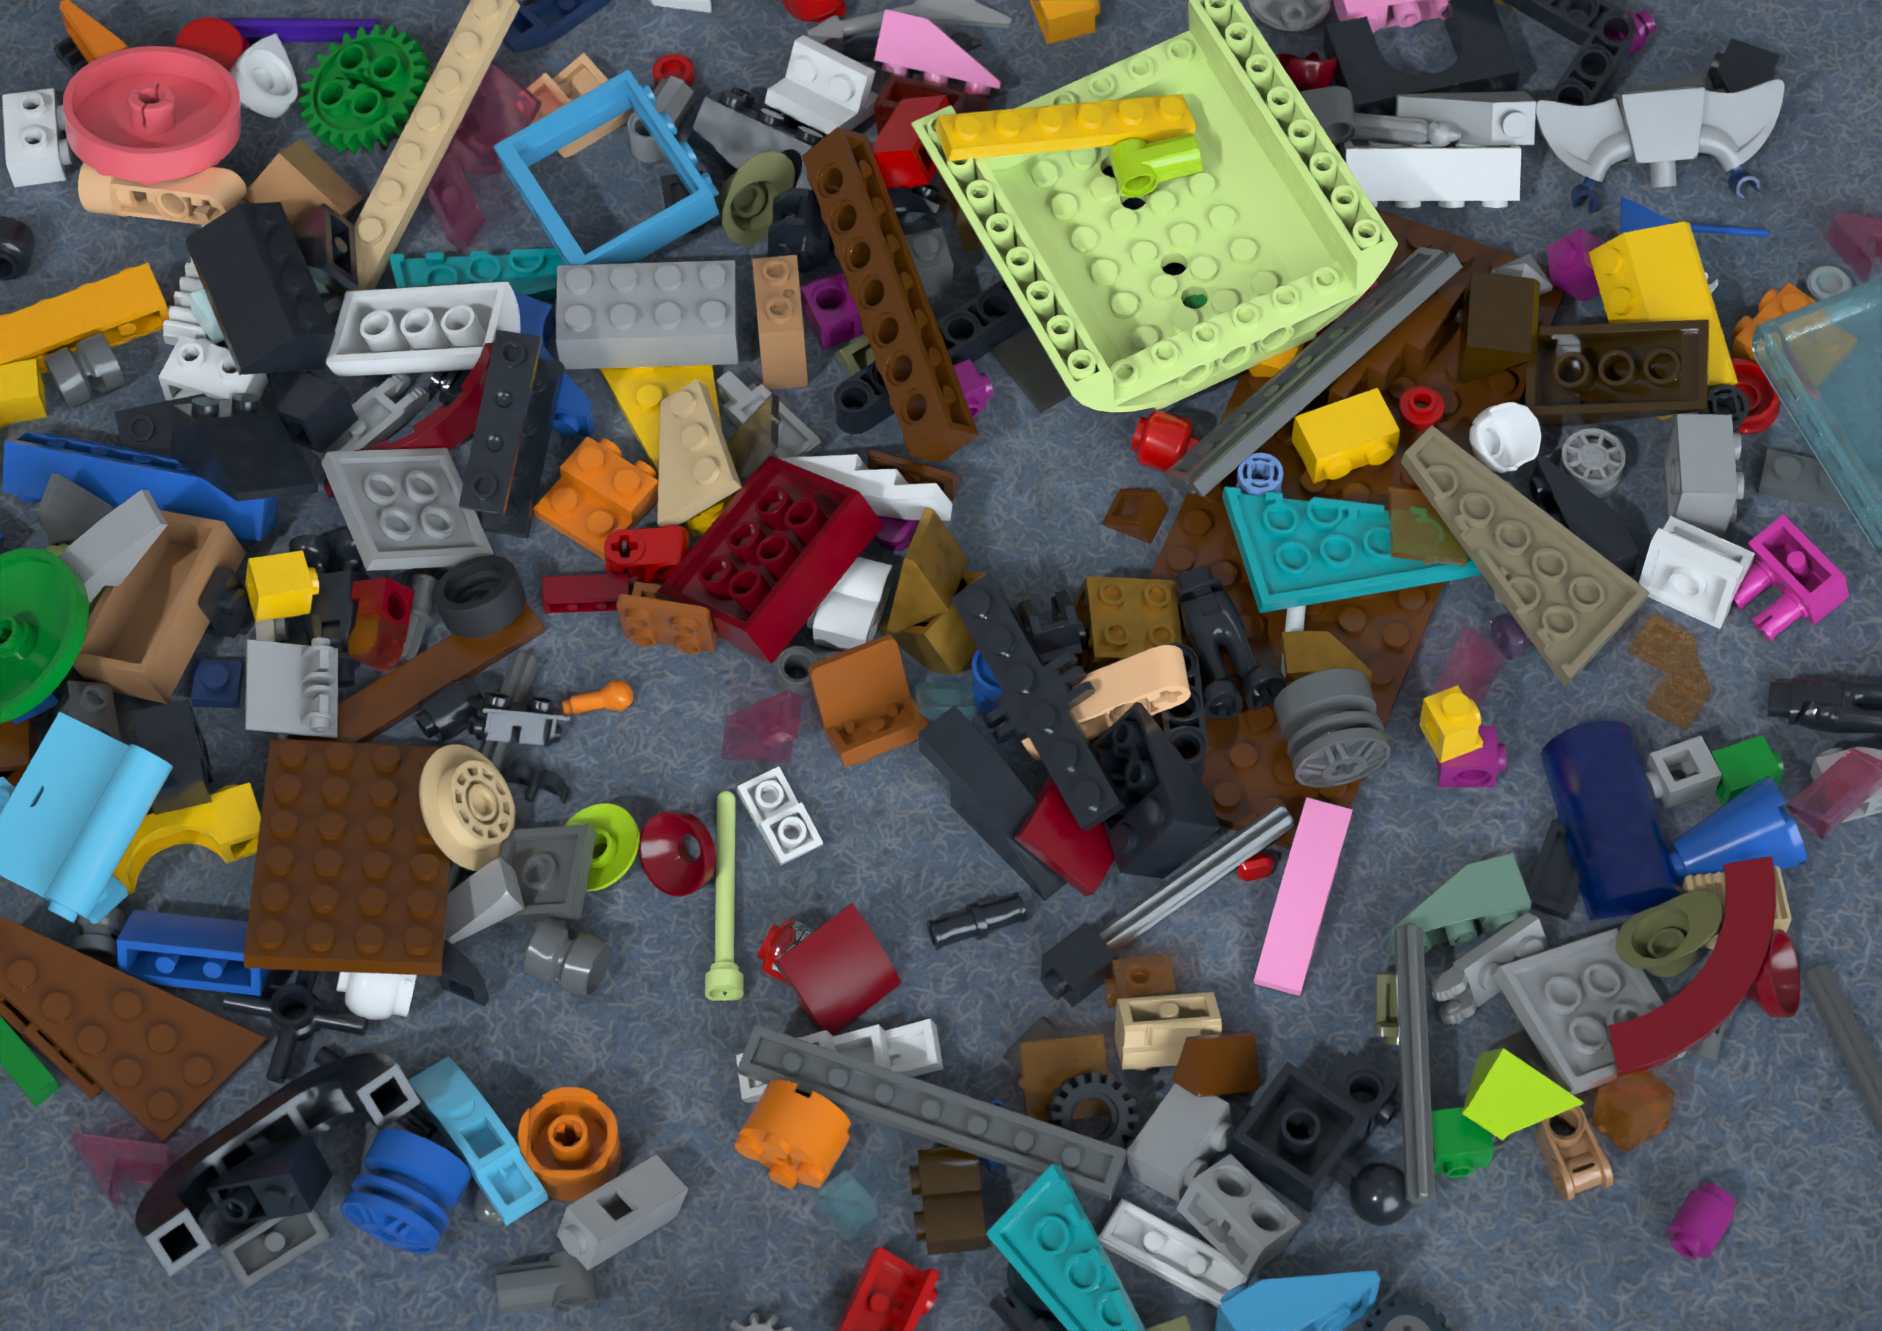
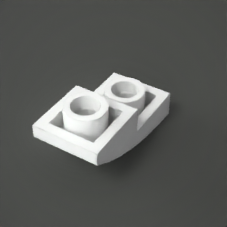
[736,766,823,865]

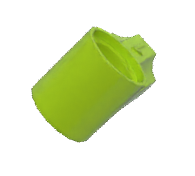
[1108,133,1202,198]

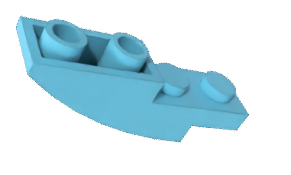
[408,1056,548,1226]

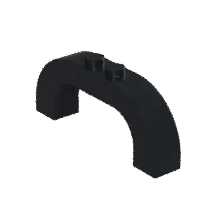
[135,1053,421,1277]

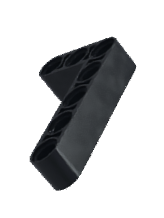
[1501,0,1636,106]

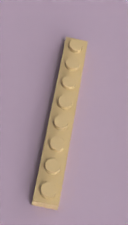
[327,0,520,294]

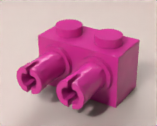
[1733,514,1849,642]

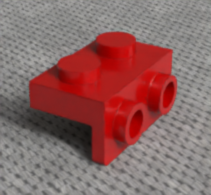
[834,1246,940,1331]

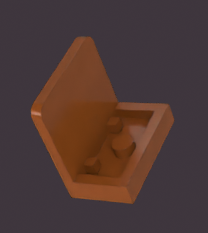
[616,581,719,654]
[808,635,928,768]

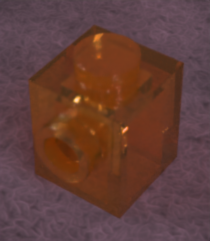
[1103,953,1177,1008]
[1592,1070,1675,1153]

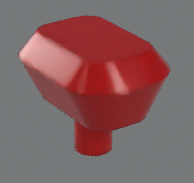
[1237,853,1274,881]

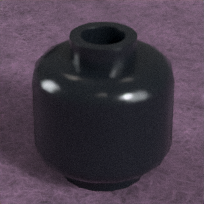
[0,216,35,281]

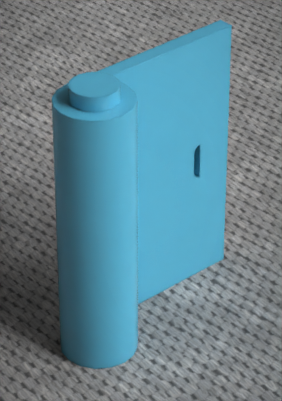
[0,712,173,923]

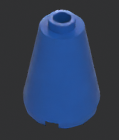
[1667,776,1807,881]

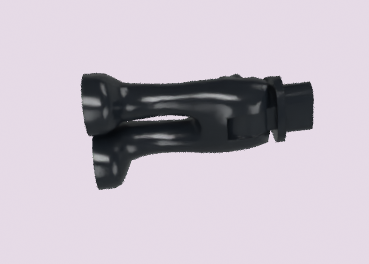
[1175,566,1287,719]
[1767,676,1882,734]

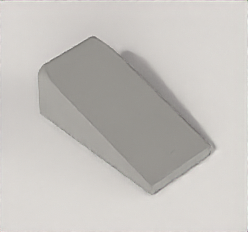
[444,857,525,944]

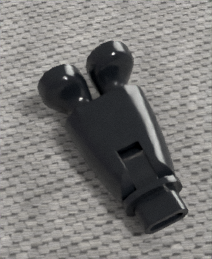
[289,529,371,688]

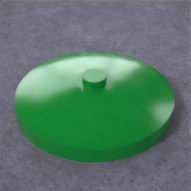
[0,548,89,724]

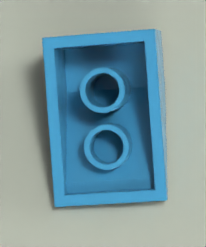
[1215,1271,1381,1331]

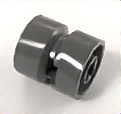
[43,331,125,410]
[524,917,612,999]

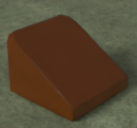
[1102,489,1169,544]

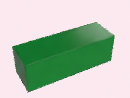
[0,1016,60,1107]

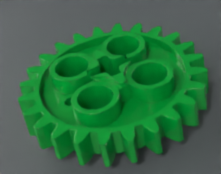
[299,24,432,154]

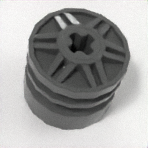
[1273,668,1391,788]

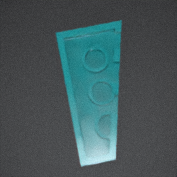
[388,248,565,301]
[986,1164,1146,1331]

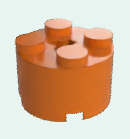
[734,1080,853,1189]
[518,1087,622,1201]

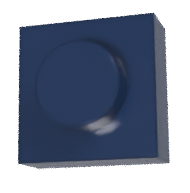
[191,659,245,708]

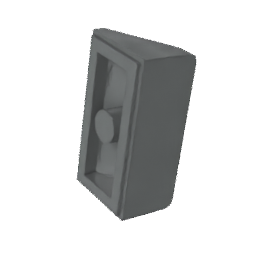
[215,1208,330,1289]

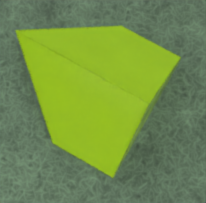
[1462,1048,1584,1141]

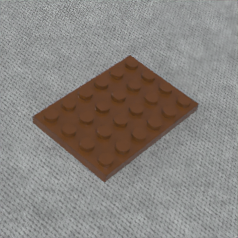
[244,739,451,976]

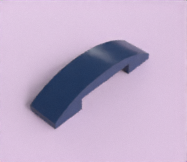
[502,0,613,53]

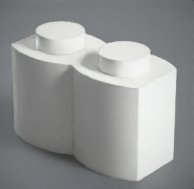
[807,557,893,651]

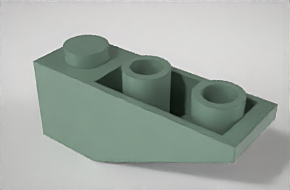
[1387,853,1532,956]

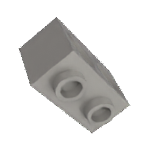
[1176,1154,1301,1278]

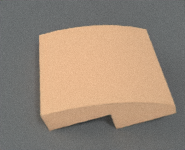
[514,53,634,159]

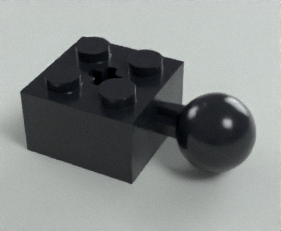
[1229,1061,1412,1226]

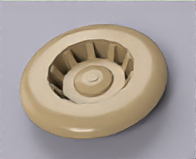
[419,744,516,871]

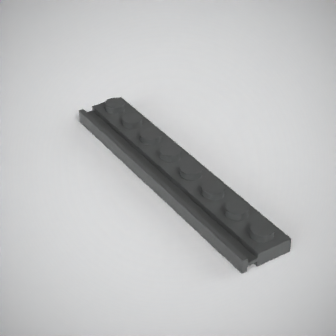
[1163,247,1463,497]

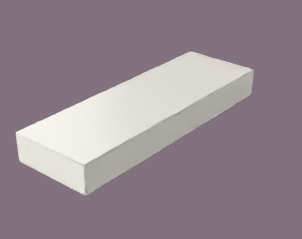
[1098,1198,1251,1308]

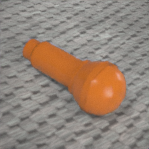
[562,679,633,714]

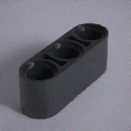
[1158,643,1208,779]

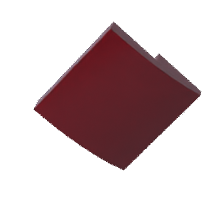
[1014,775,1115,897]
[773,903,901,1036]

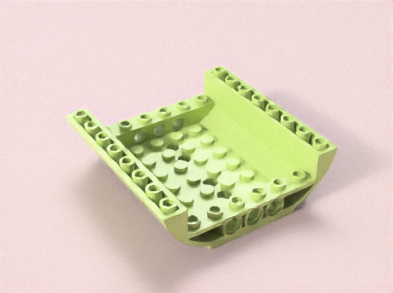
[911,0,1398,413]

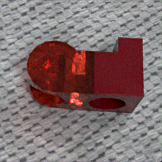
[348,577,415,672]

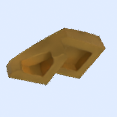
[1281,631,1372,684]

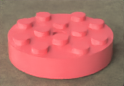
[63,46,242,185]

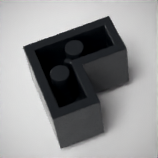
[128,699,213,815]

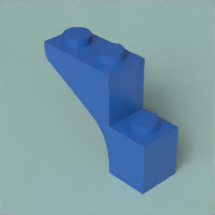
[513,291,595,438]

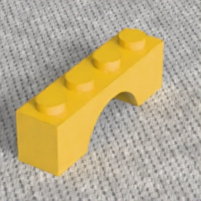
[112,782,261,895]

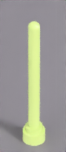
[705,791,744,1001]

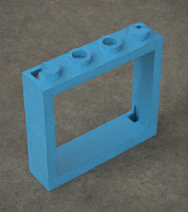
[493,69,719,265]

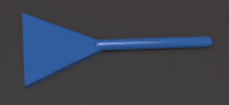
[1620,196,1769,237]

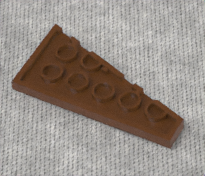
[0,916,267,1145]

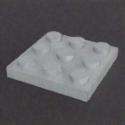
[321,448,494,571]
[1493,928,1689,1095]

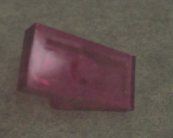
[1827,212,1882,284]
[721,690,802,764]
[71,1133,177,1210]

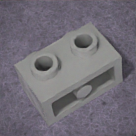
[1126,1083,1234,1203]

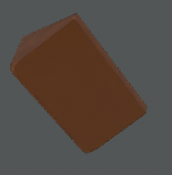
[867,449,963,501]
[1172,1031,1259,1097]

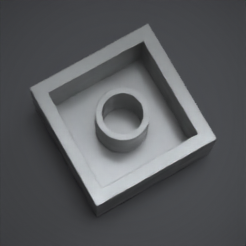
[1664,414,1744,538]

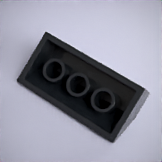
[185,202,336,375]

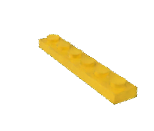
[934,94,1197,161]

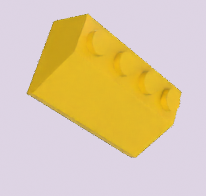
[1588,221,1738,419]

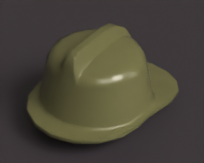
[719,151,795,246]
[1615,890,1723,978]

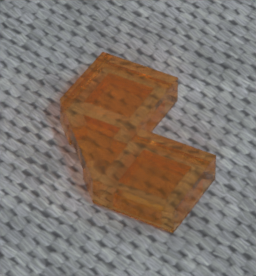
[1628,613,1711,731]

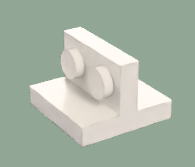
[765,35,882,135]
[1639,516,1755,629]

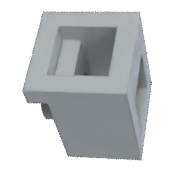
[1642,735,1722,809]

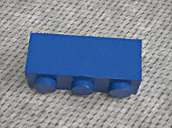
[117,910,273,996]

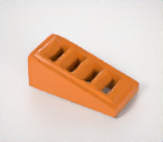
[59,0,129,63]

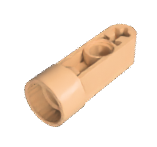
[78,163,247,225]
[1022,645,1190,761]

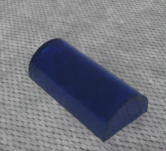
[1540,721,1682,921]

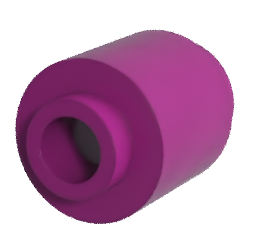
[1667,1182,1736,1259]

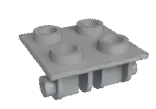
[245,638,338,738]

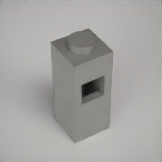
[557,1154,688,1270]

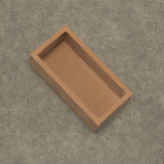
[73,510,246,704]

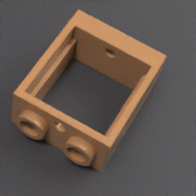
[752,255,808,390]

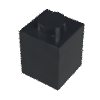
[1040,922,1117,1008]

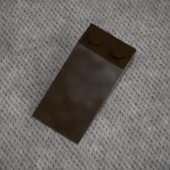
[1526,319,1709,426]

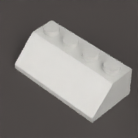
[1339,139,1521,208]

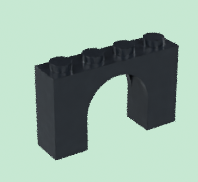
[1323,0,1520,117]

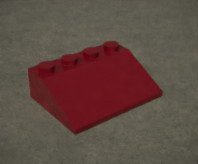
[657,455,883,664]

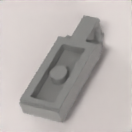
[716,370,821,458]

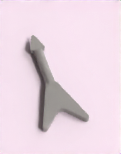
[807,0,1012,42]

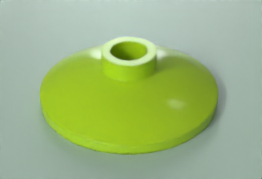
[564,803,640,892]

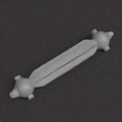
[1353,113,1461,147]

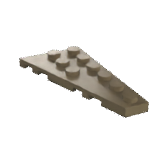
[1401,425,1650,687]

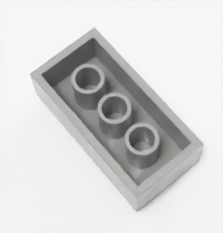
[556,260,739,369]

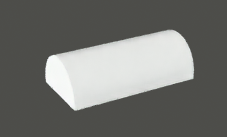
[326,282,521,377]

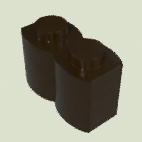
[909,1147,987,1255]

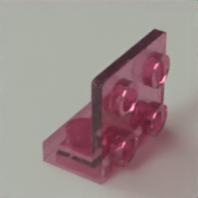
[446,60,542,174]

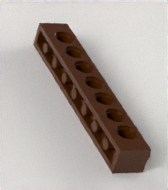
[802,127,979,463]

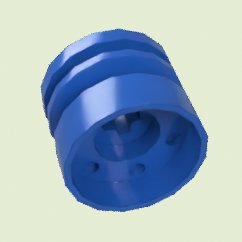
[340,1128,472,1254]

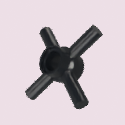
[223,970,368,1083]

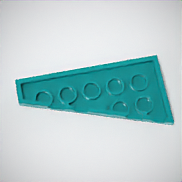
[1222,487,1482,613]

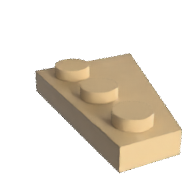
[657,379,742,527]

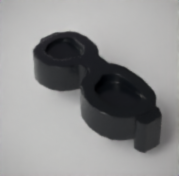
[502,763,570,804]

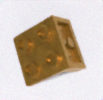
[1073,576,1182,674]

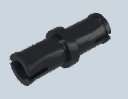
[927,892,1027,950]

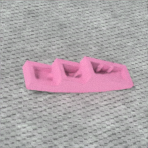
[1254,798,1353,996]

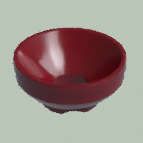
[638,810,716,897]
[1745,929,1801,1018]

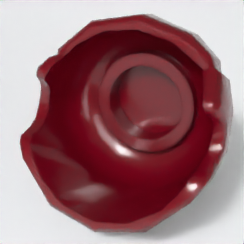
[1275,52,1337,92]

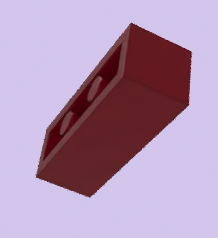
[542,573,630,614]

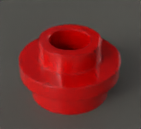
[1399,386,1444,430]

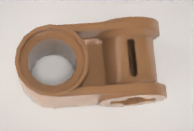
[1536,1106,1613,1202]

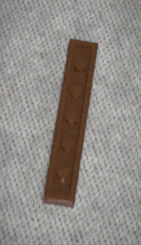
[285,603,545,743]

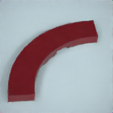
[323,342,494,498]
[1607,856,1776,1077]

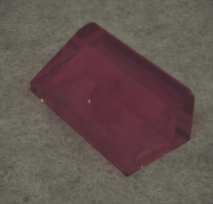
[425,151,486,251]
[1431,627,1505,710]
[1787,748,1882,839]

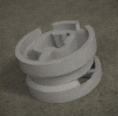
[1559,428,1626,498]

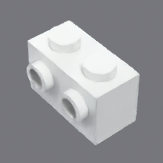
[2,88,73,187]
[158,335,268,401]

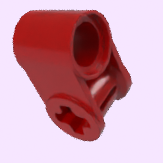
[604,525,691,585]

